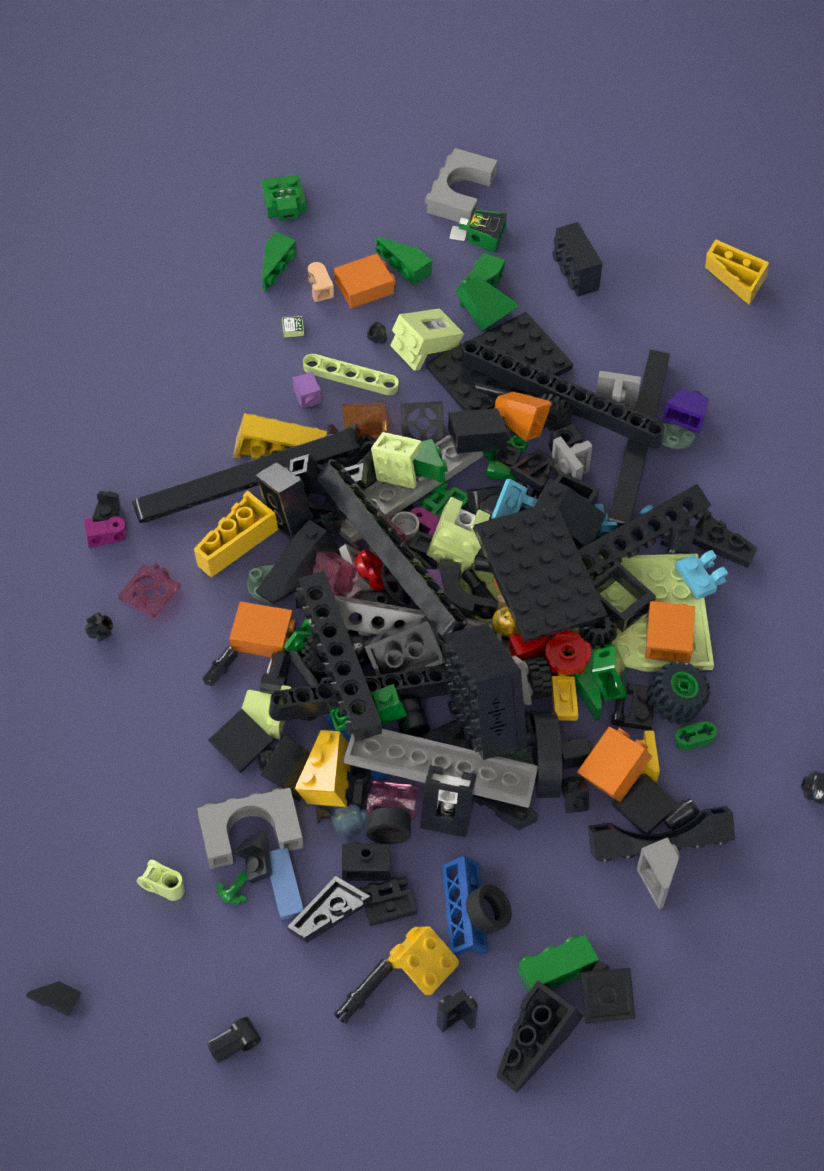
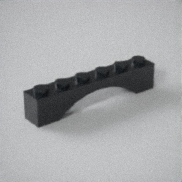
[588,806,735,862]

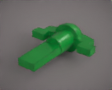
[216,871,247,905]

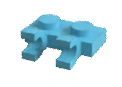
[491,479,538,519]
[675,550,728,600]

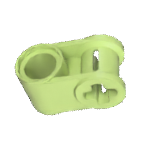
[137,860,185,901]

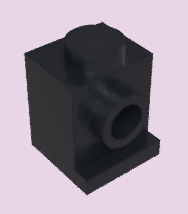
[561,737,593,770]

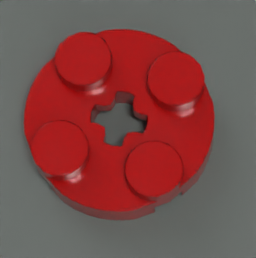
[354,549,392,591]
[545,631,591,675]

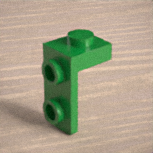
[284,619,312,651]

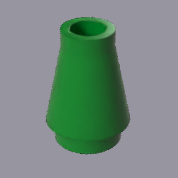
[485,459,516,481]

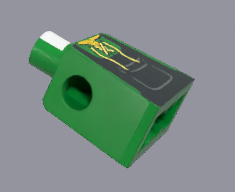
[459,210,507,253]

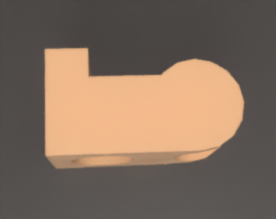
[308,262,334,302]

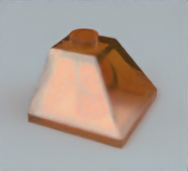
[342,401,387,438]

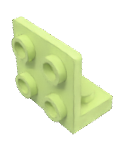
[371,432,422,489]
[242,685,291,740]

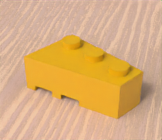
[705,240,769,305]
[295,730,350,807]

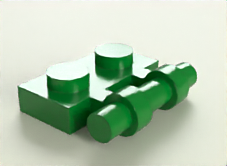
[420,482,468,518]

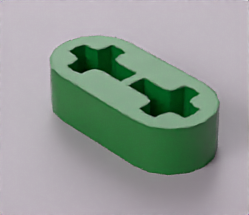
[674,721,718,750]

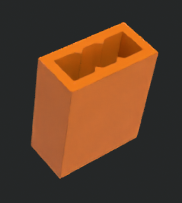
[334,253,396,308]
[645,601,695,663]
[229,602,296,657]
[577,726,652,802]

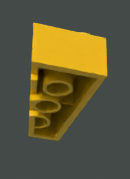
[233,413,327,459]
[194,490,278,578]

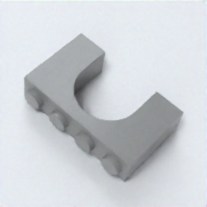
[425,148,497,223]
[197,788,303,869]

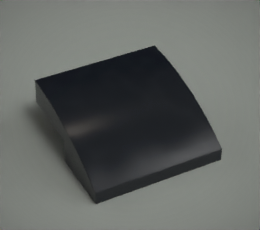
[261,735,310,802]

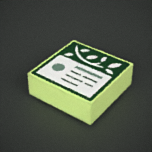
[282,316,304,338]

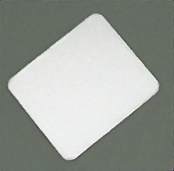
[450,226,467,241]

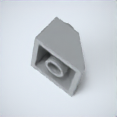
[637,838,680,909]

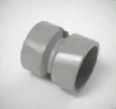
[391,512,419,548]

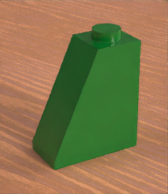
[455,276,519,331]

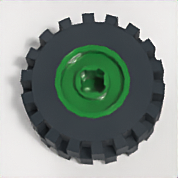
[647,661,710,724]

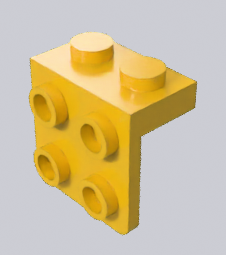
[387,926,459,995]

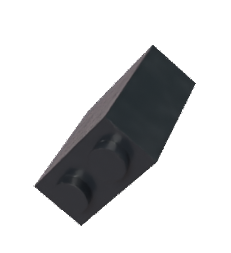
[448,408,510,453]

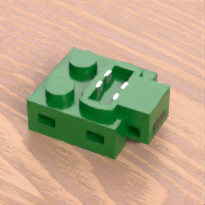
[261,175,306,221]

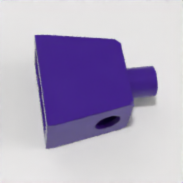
[662,389,709,433]

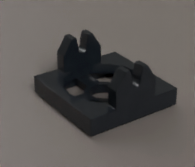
[400,401,445,444]

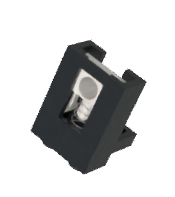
[420,765,477,837]

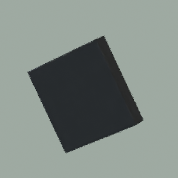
[208,709,274,773]
[612,774,678,834]
[580,967,636,1024]

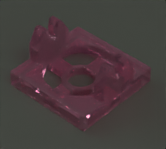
[118,563,180,619]
[367,781,418,820]

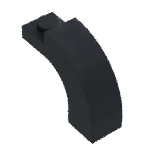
[289,454,368,496]
[438,559,498,619]

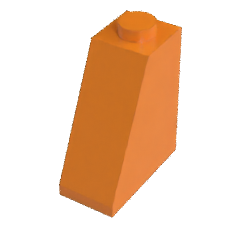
[494,392,551,441]

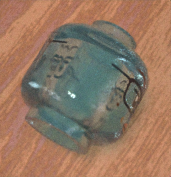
[331,804,367,838]

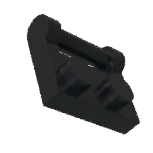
[611,681,654,731]

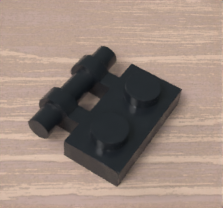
[359,876,417,926]

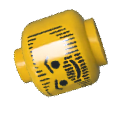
[492,606,519,638]

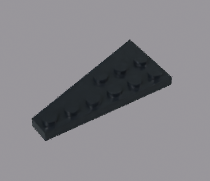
[418,720,538,831]

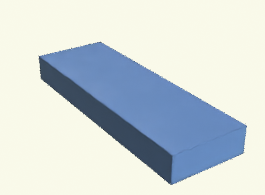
[270,847,304,920]

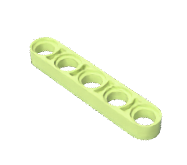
[303,354,399,395]

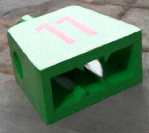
[592,644,627,701]

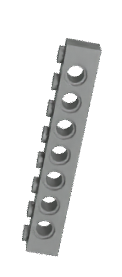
[309,595,492,645]

